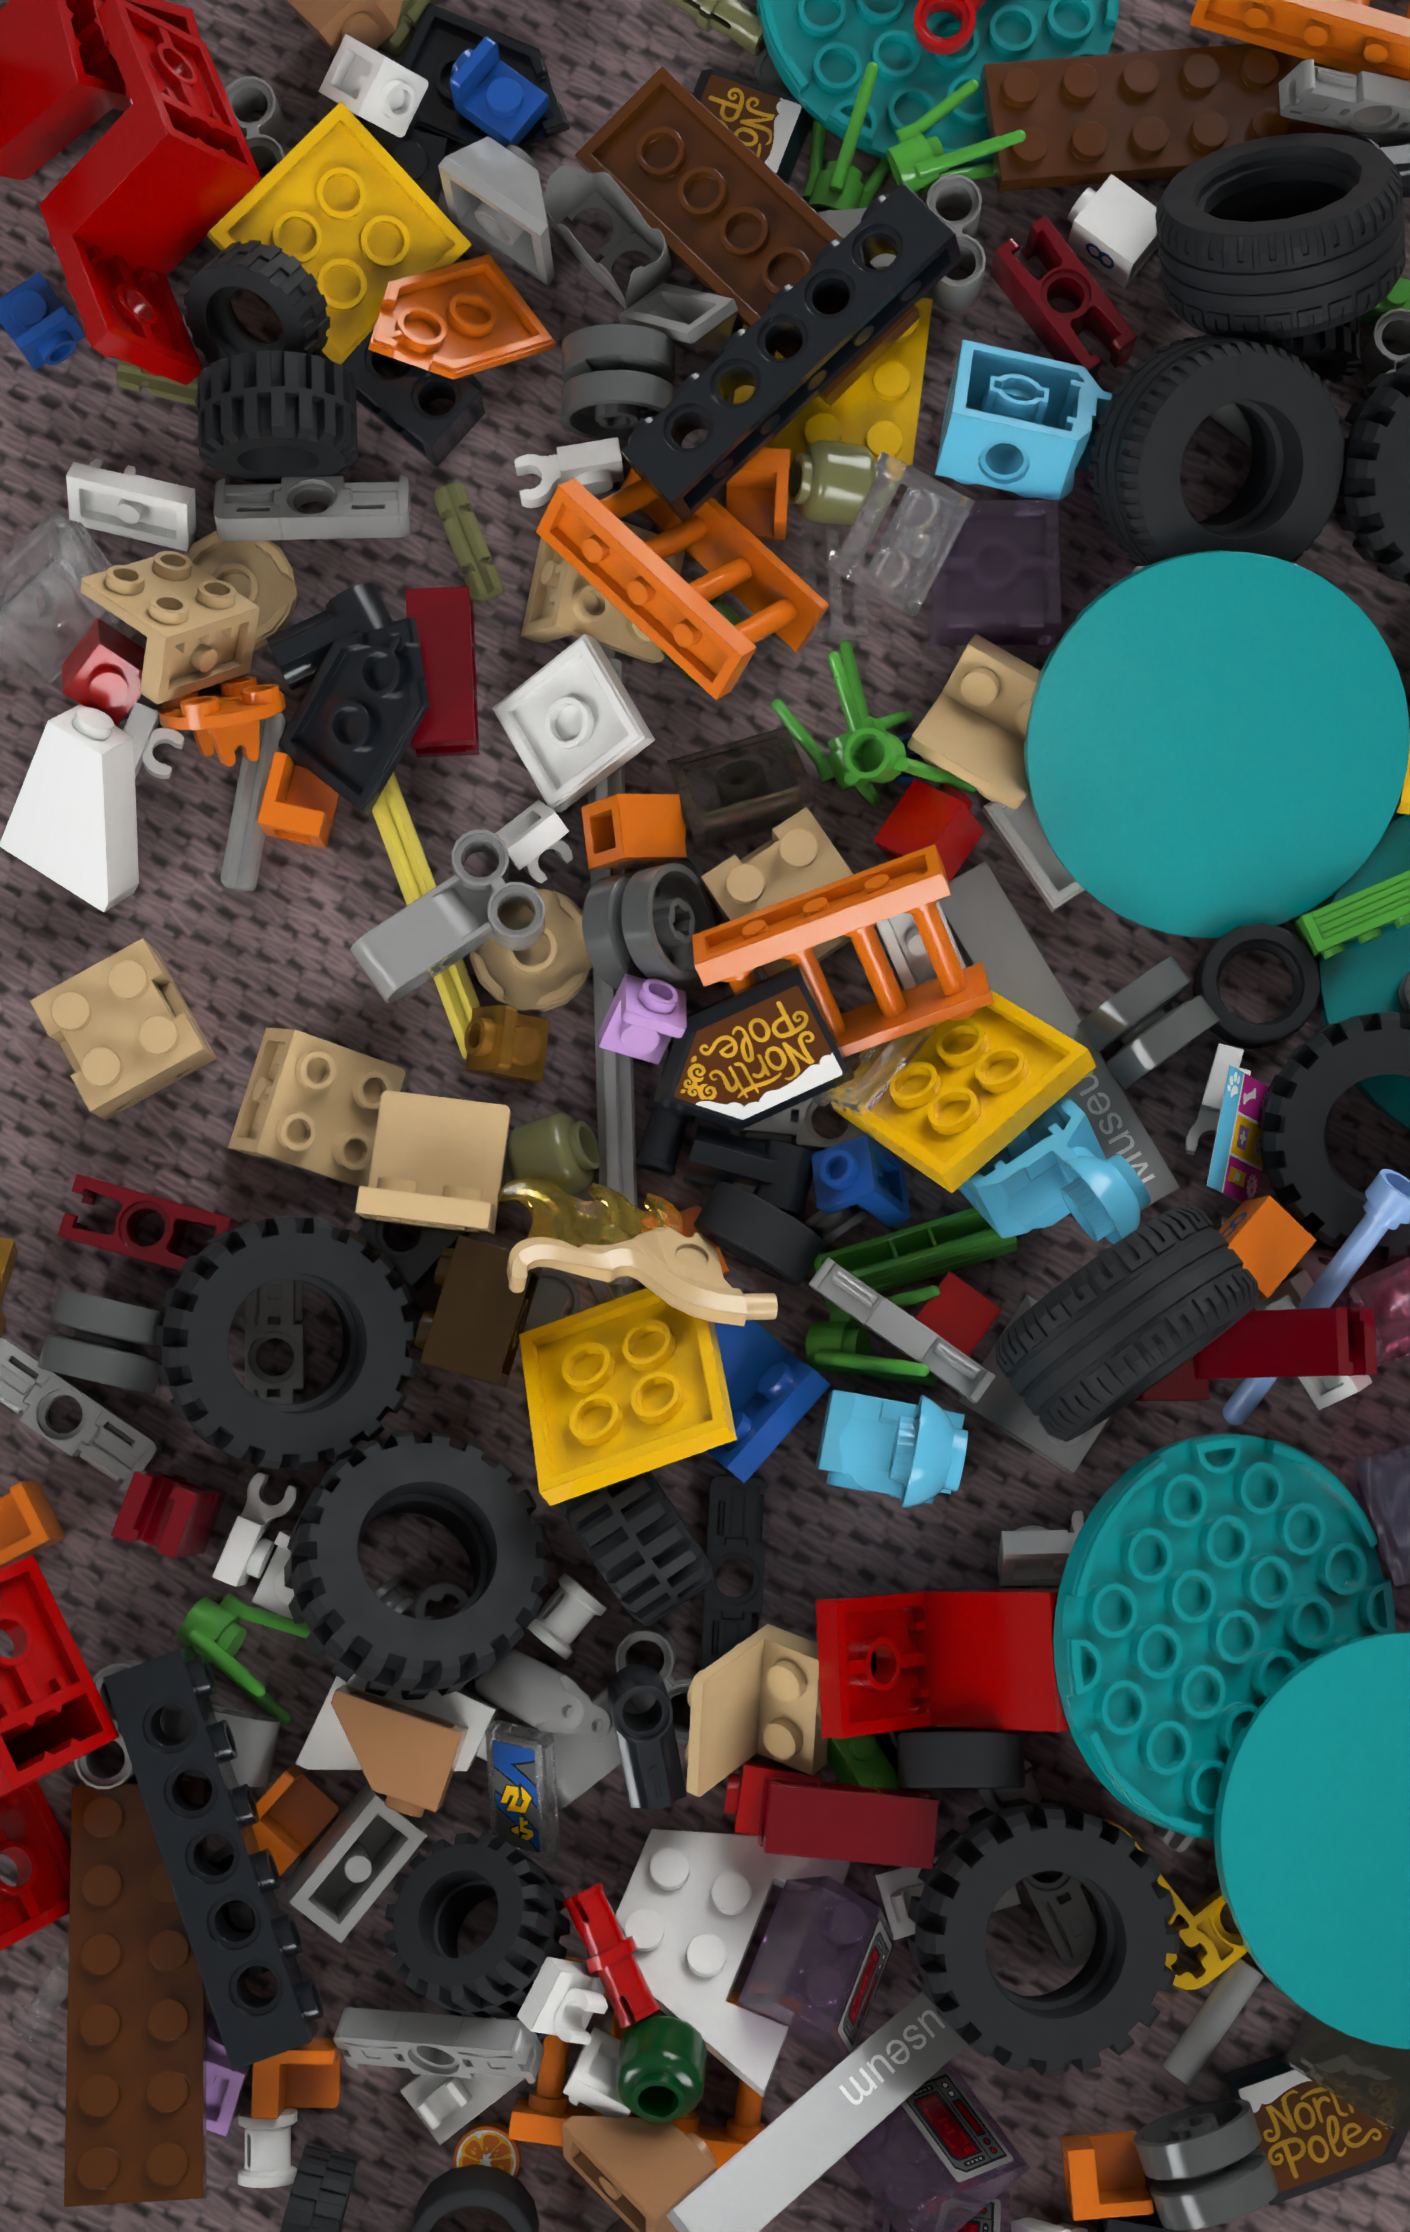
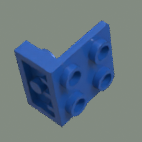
[707,1320,831,1484]

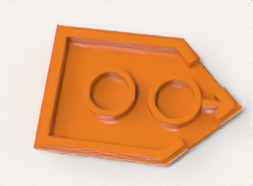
[368,254,556,380]

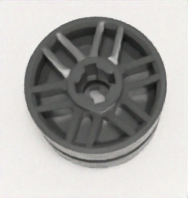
[561,324,675,439]
[582,863,715,990]
[1077,956,1220,1090]
[37,1288,165,1394]
[1134,2098,1279,2231]

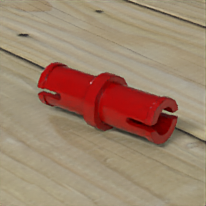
[562,1882,660,2028]

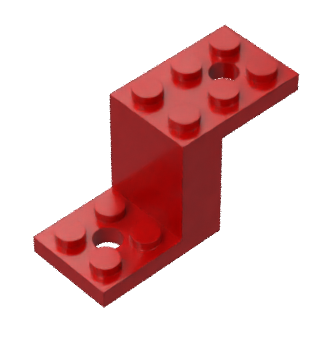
[0,0,201,180]
[39,0,261,386]
[0,1555,120,1951]
[816,1588,1070,1739]

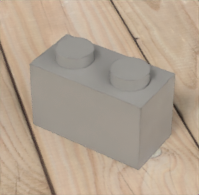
[285,1781,427,1943]

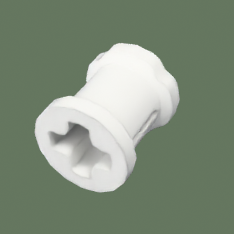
[527,1572,607,1660]
[238,2107,297,2188]

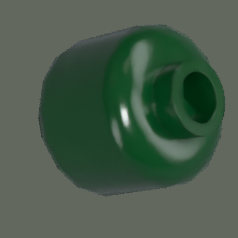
[616,2015,707,2123]

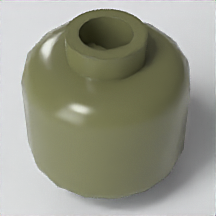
[788,440,885,527]
[503,1112,601,1205]

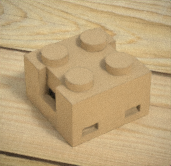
[701,807,854,980]
[30,938,217,1120]

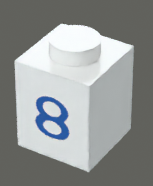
[1067,174,1158,288]

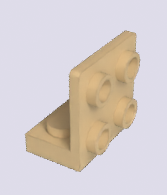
[520,520,685,663]
[80,551,260,705]
[907,633,1041,810]
[228,1028,405,1187]
[355,1090,511,1235]
[684,1624,828,1797]

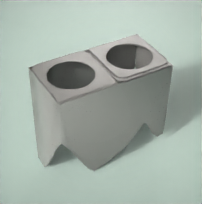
[543,165,674,309]

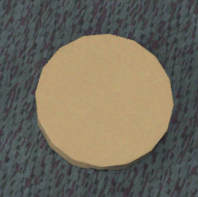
[184,531,298,651]
[470,887,593,1012]

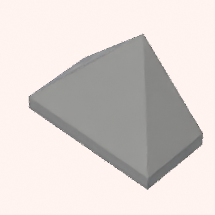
[618,283,738,354]

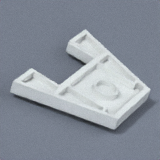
[615,1829,852,2098]

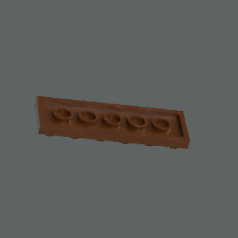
[980,43,1357,192]
[575,66,920,406]
[64,1780,207,2207]

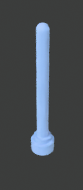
[1223,1169,1410,1425]

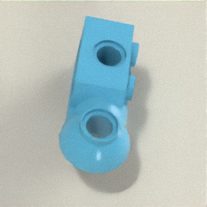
[935,339,1112,502]
[958,1094,1151,1245]
[815,1390,968,1508]

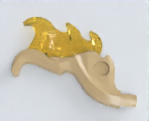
[497,1178,778,1326]

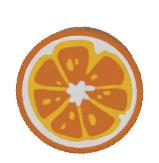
[453,2122,521,2177]

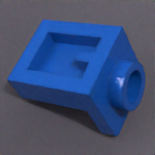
[449,36,550,148]
[0,271,85,371]
[811,1134,911,1227]

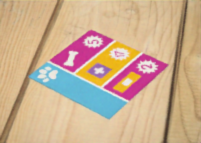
[1206,1065,1270,1202]

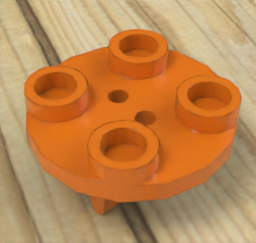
[157,676,286,767]

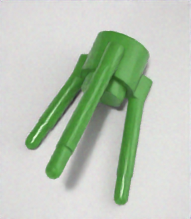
[802,62,891,213]
[886,79,1026,196]
[771,640,869,791]
[844,710,977,807]
[805,1285,940,1386]
[177,1593,310,1725]

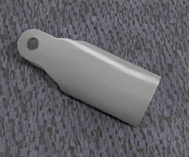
[475,1648,612,1742]

